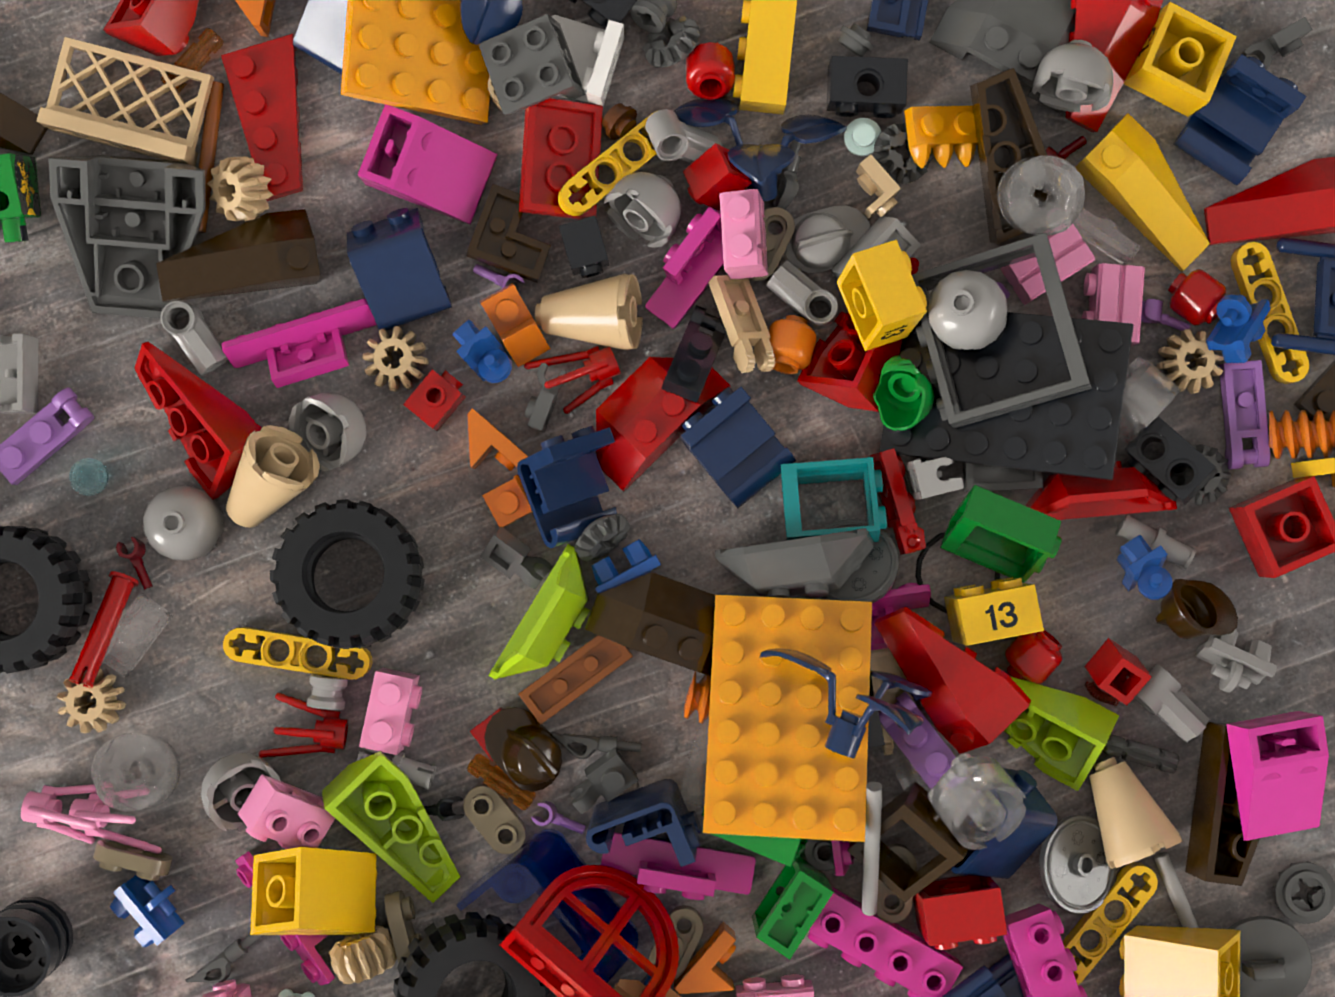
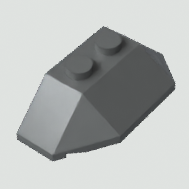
[715,528,874,598]

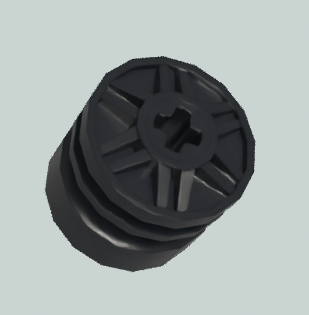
[0,897,73,997]

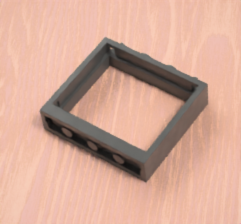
[912,232,1092,428]

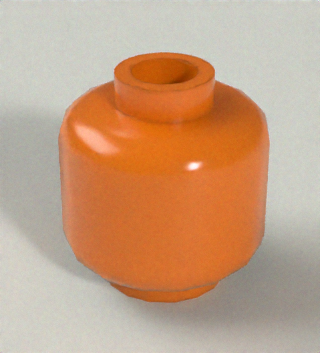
[768,315,817,374]

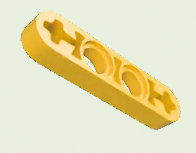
[558,113,657,216]
[1230,242,1309,384]
[223,627,373,680]
[1062,862,1158,985]

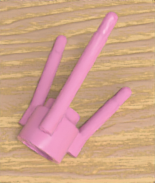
[21,784,113,844]
[69,788,162,854]

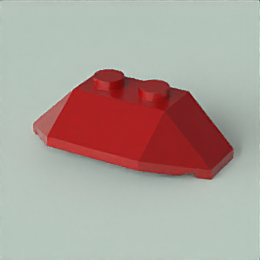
[596,357,731,492]
[1024,461,1177,520]

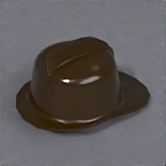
[1155,579,1238,639]
[484,707,562,792]

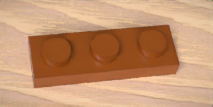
[518,635,633,725]

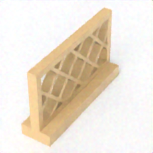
[36,37,214,166]

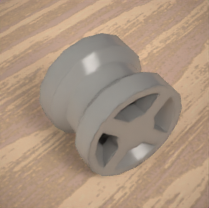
[306,674,348,710]

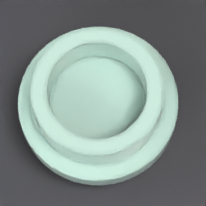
[844,118,881,156]

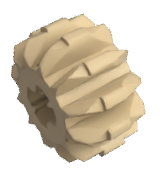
[207,156,273,222]
[362,326,429,392]
[1156,329,1224,394]
[56,668,126,734]
[329,925,397,984]

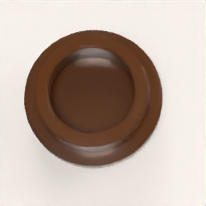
[602,103,637,140]

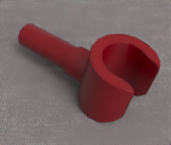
[1046,136,1087,171]
[116,537,153,590]

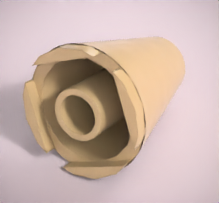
[535,273,643,350]
[226,425,320,528]
[1089,757,1183,869]

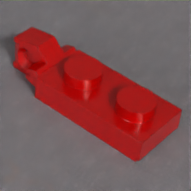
[870,448,926,555]

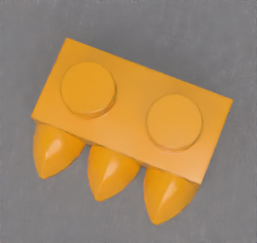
[904,106,977,169]

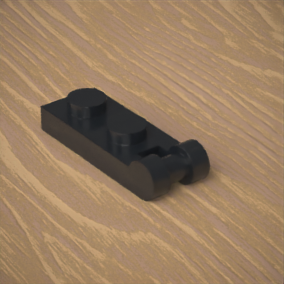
[661,305,726,403]

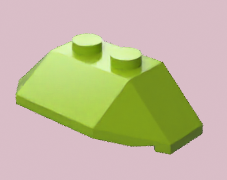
[488,544,591,680]

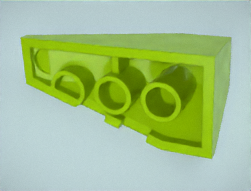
[1004,677,1119,791]
[322,751,460,903]

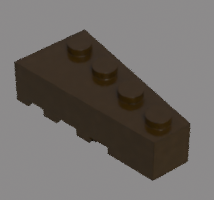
[970,68,1069,244]
[1185,721,1260,886]

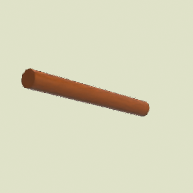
[198,81,224,233]

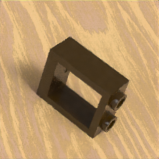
[847,781,975,902]

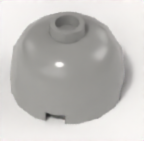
[1032,40,1113,112]
[604,172,682,248]
[927,270,1008,350]
[289,392,367,471]
[143,486,224,561]
[200,753,281,833]

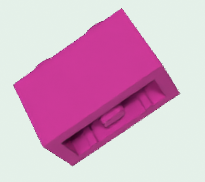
[358,105,498,225]
[1226,711,1329,841]

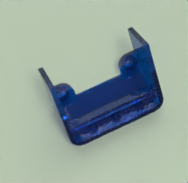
[456,829,639,983]

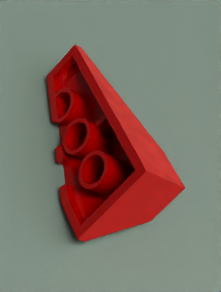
[103,0,199,56]
[1065,0,1163,132]
[1204,157,1335,246]
[797,258,919,412]
[134,341,262,500]
[875,606,1031,754]

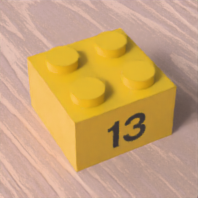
[1123,2,1237,117]
[836,239,927,351]
[944,577,1044,646]

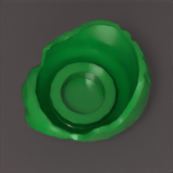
[873,355,935,431]

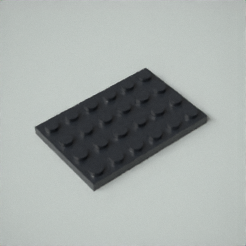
[880,312,1134,481]

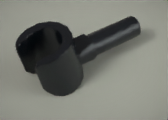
[424,796,464,821]

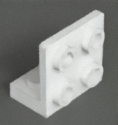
[552,15,625,107]

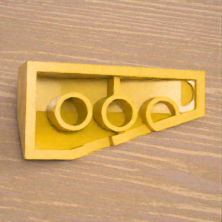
[1074,113,1210,272]

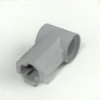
[645,109,722,164]
[766,260,838,329]
[160,301,228,376]
[1134,664,1210,742]

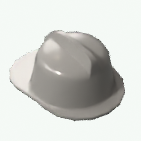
[784,205,871,273]

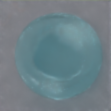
[69,458,109,496]

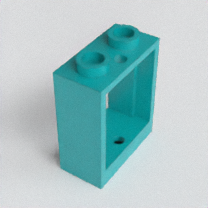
[781,457,887,542]

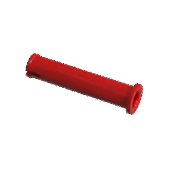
[68,571,139,688]

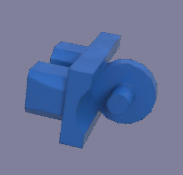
[1206,295,1271,363]
[452,320,512,383]
[1116,535,1173,600]
[591,539,661,593]
[110,875,184,947]

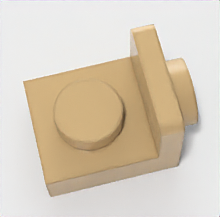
[856,154,901,219]

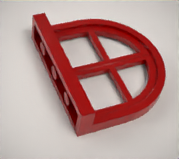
[499,865,679,997]

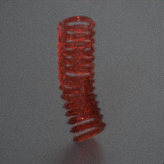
[1084,681,1119,706]

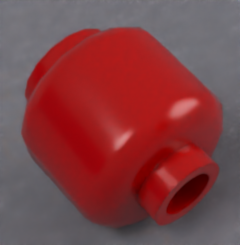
[685,42,735,100]
[1168,269,1226,326]
[1005,629,1063,684]

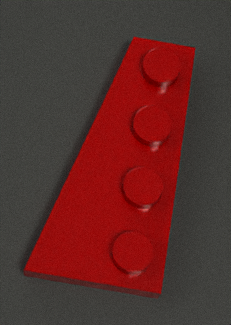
[221,34,303,202]

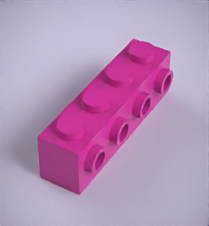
[807,886,963,997]
[1003,903,1088,997]

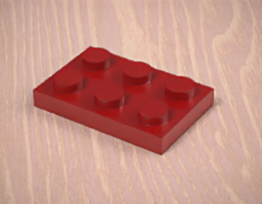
[519,98,603,219]

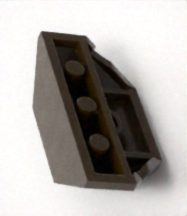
[585,571,715,675]

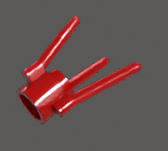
[524,346,621,414]
[259,693,348,758]

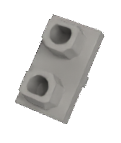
[1195,629,1277,693]

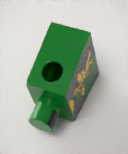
[0,153,41,243]

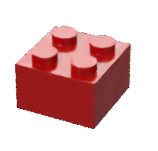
[1229,476,1335,578]
[913,875,1007,950]

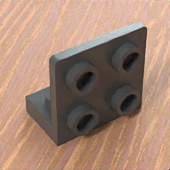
[479,14,585,116]

